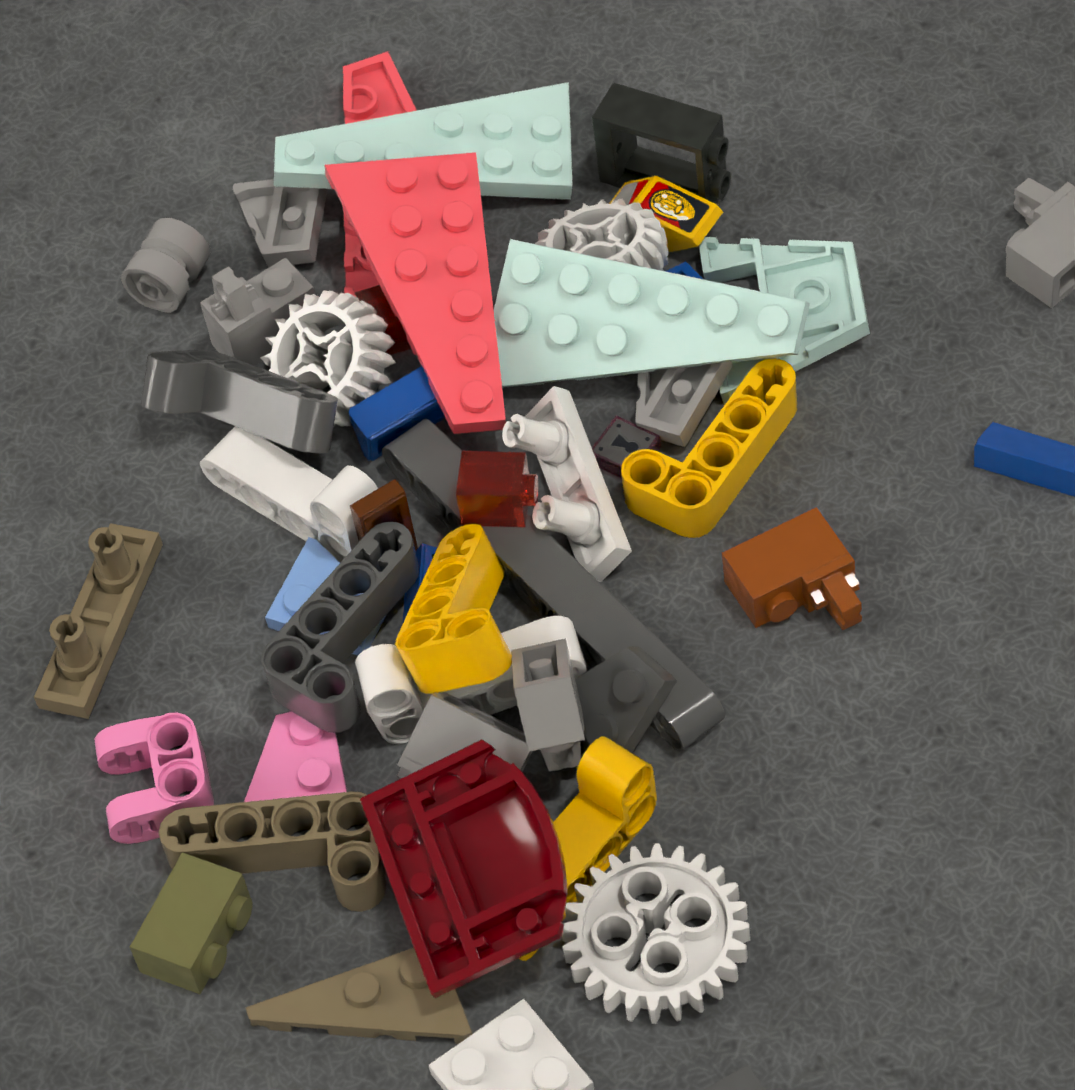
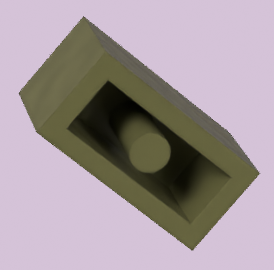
[130,852,253,994]

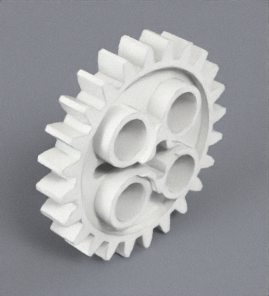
[562,843,750,1024]

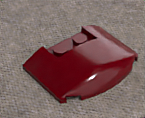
[360,739,567,998]

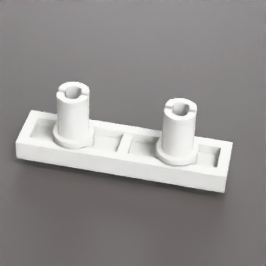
[502,386,632,582]

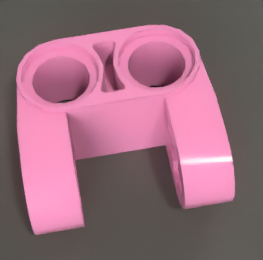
[94,712,214,844]

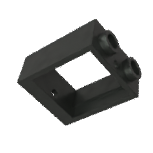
[592,82,731,203]

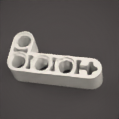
[200,426,378,563]
[355,616,587,744]

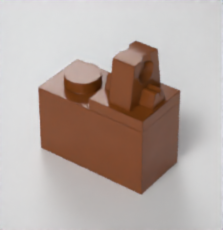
[722,507,862,630]

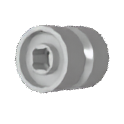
[121,218,211,313]

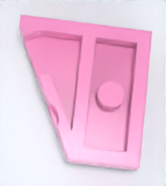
[244,712,347,802]

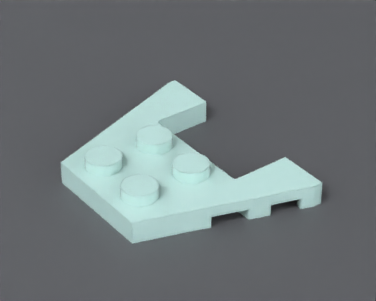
[699,237,870,404]

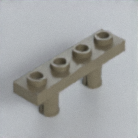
[34,523,163,719]

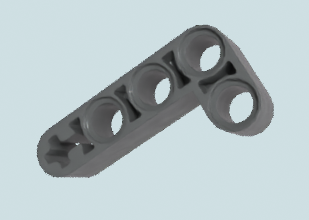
[141,350,338,453]
[261,522,419,733]

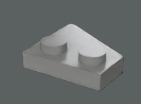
[233,179,328,267]
[635,361,733,447]

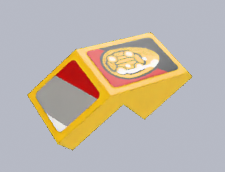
[609,175,723,252]

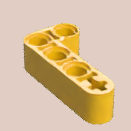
[621,358,797,538]
[395,524,512,694]
[519,736,657,961]

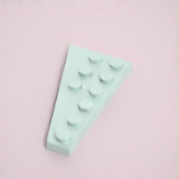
[274,82,572,200]
[494,239,810,388]

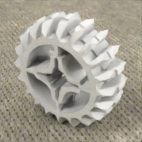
[535,199,669,271]
[260,290,396,427]

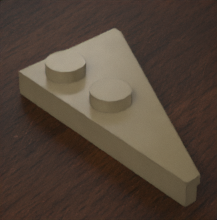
[245,948,472,1044]

